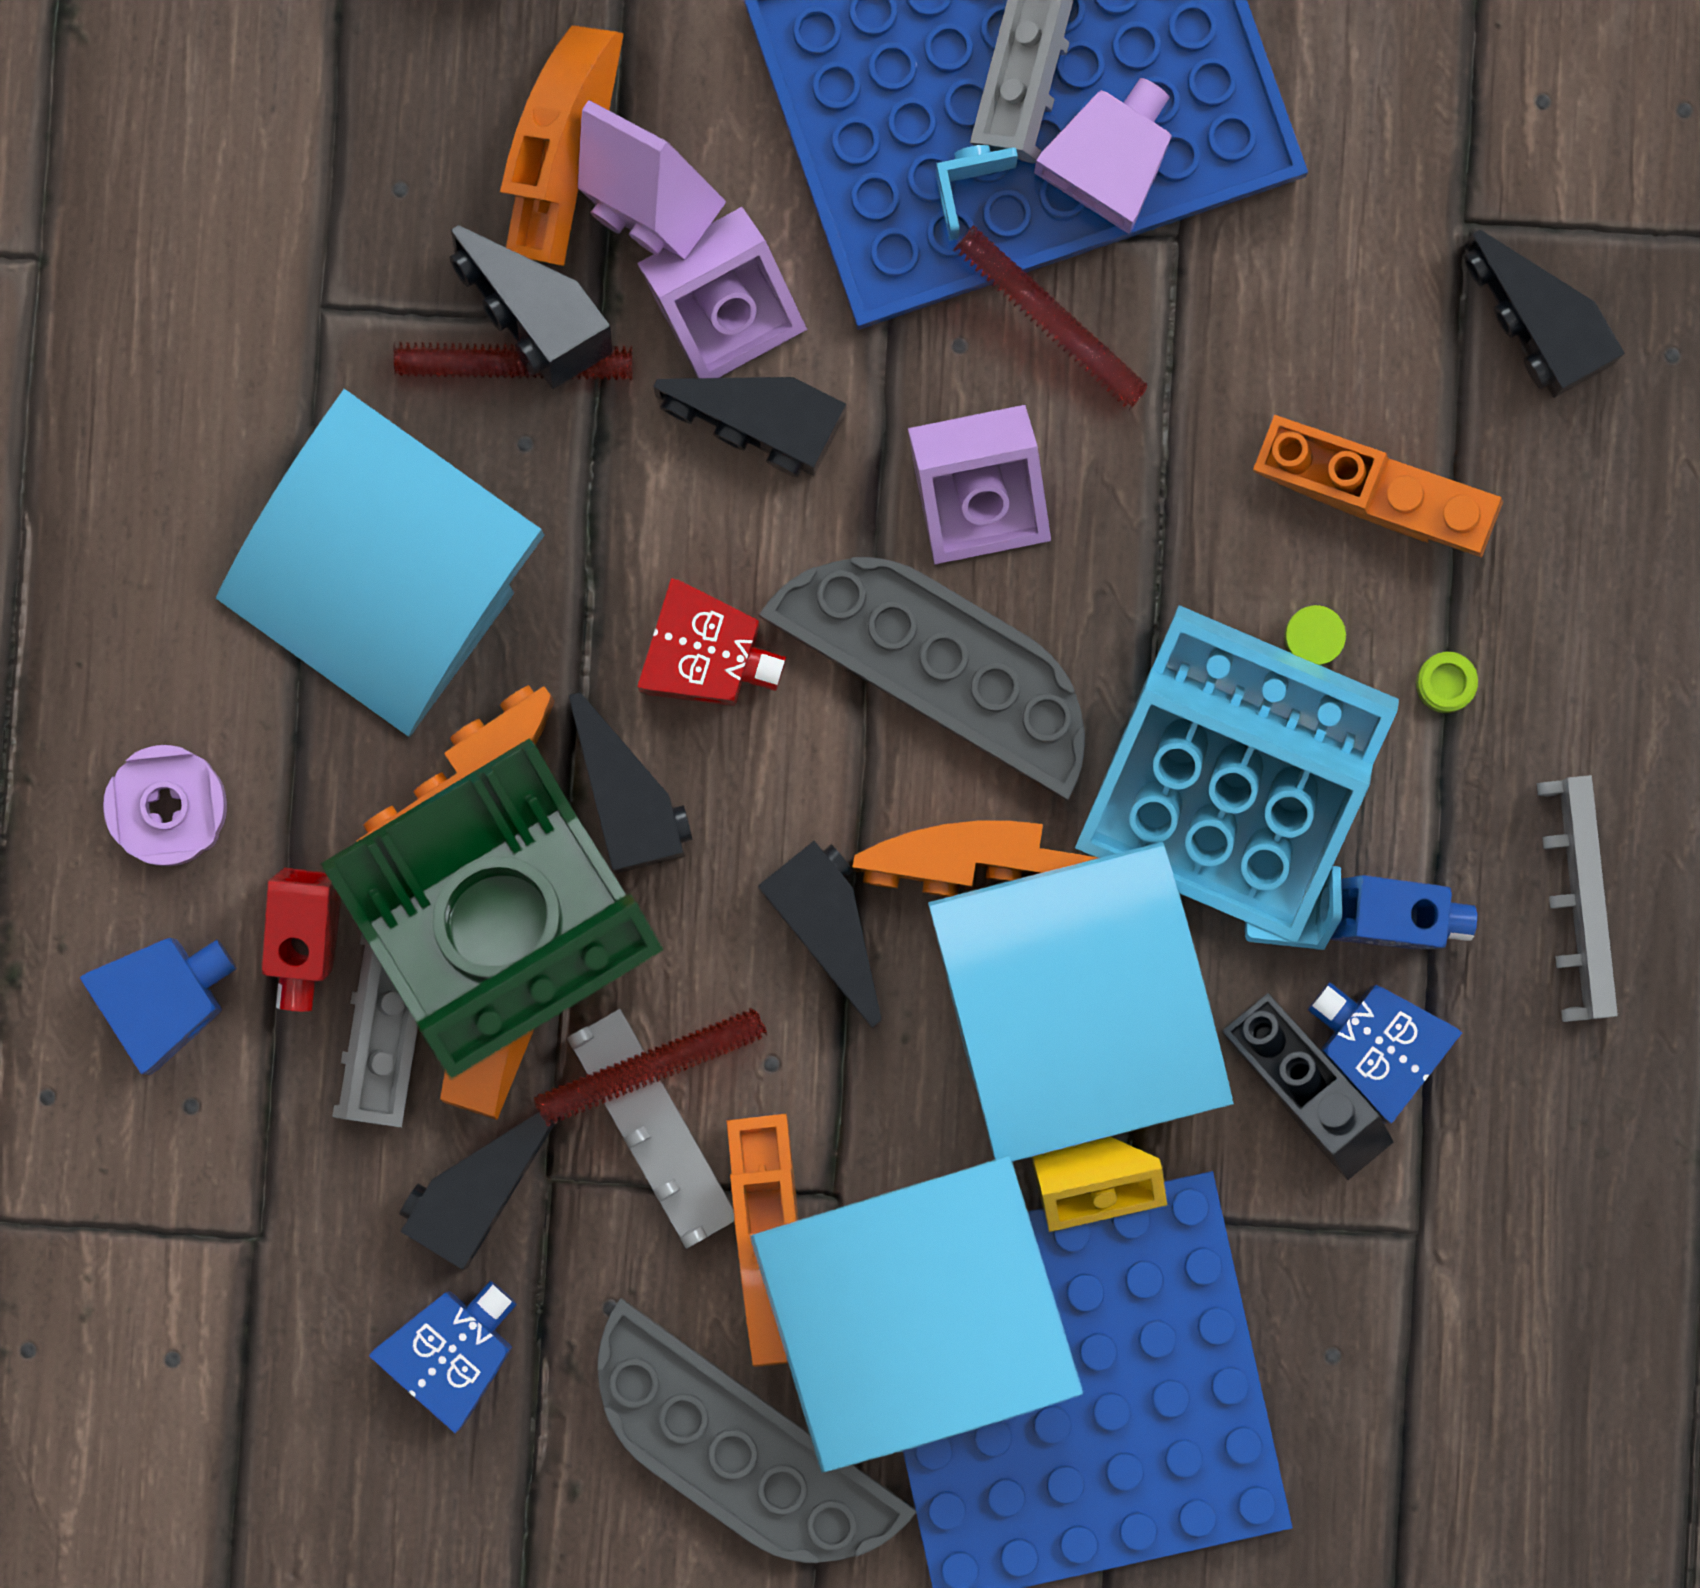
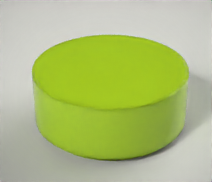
[1284,605,1346,666]
[1416,652,1478,713]

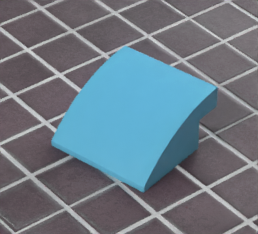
[216,389,545,738]
[1075,605,1399,944]
[928,842,1234,1161]
[750,1156,1083,1472]

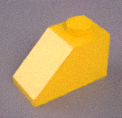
[1031,1136,1167,1232]

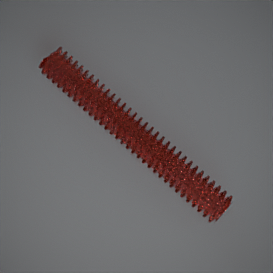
[953,225,1148,410]
[393,342,633,380]
[534,1008,767,1127]

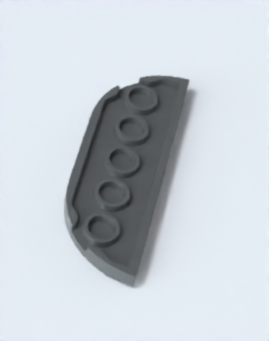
[759,557,1085,801]
[597,1298,917,1563]

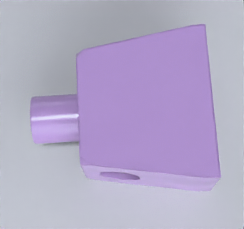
[1034,78,1172,234]

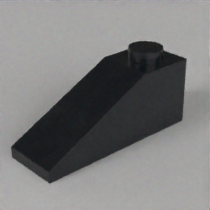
[569,692,693,874]
[758,841,882,1028]
[399,1107,562,1270]

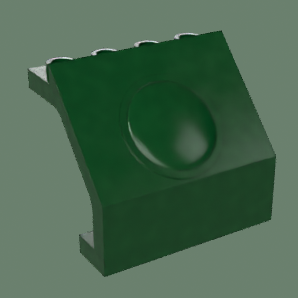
[320,738,663,1080]

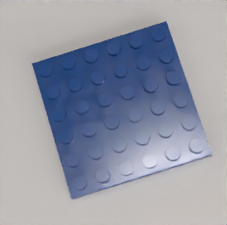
[903,1171,1293,1588]

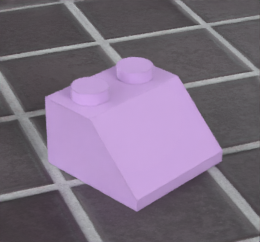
[578,100,726,260]
[637,207,807,378]
[908,405,1051,564]

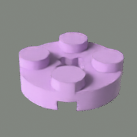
[103,745,227,866]

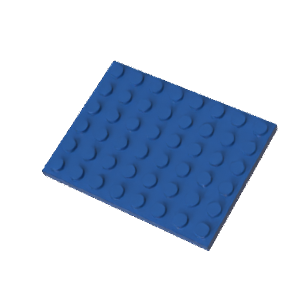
[743,0,1308,330]

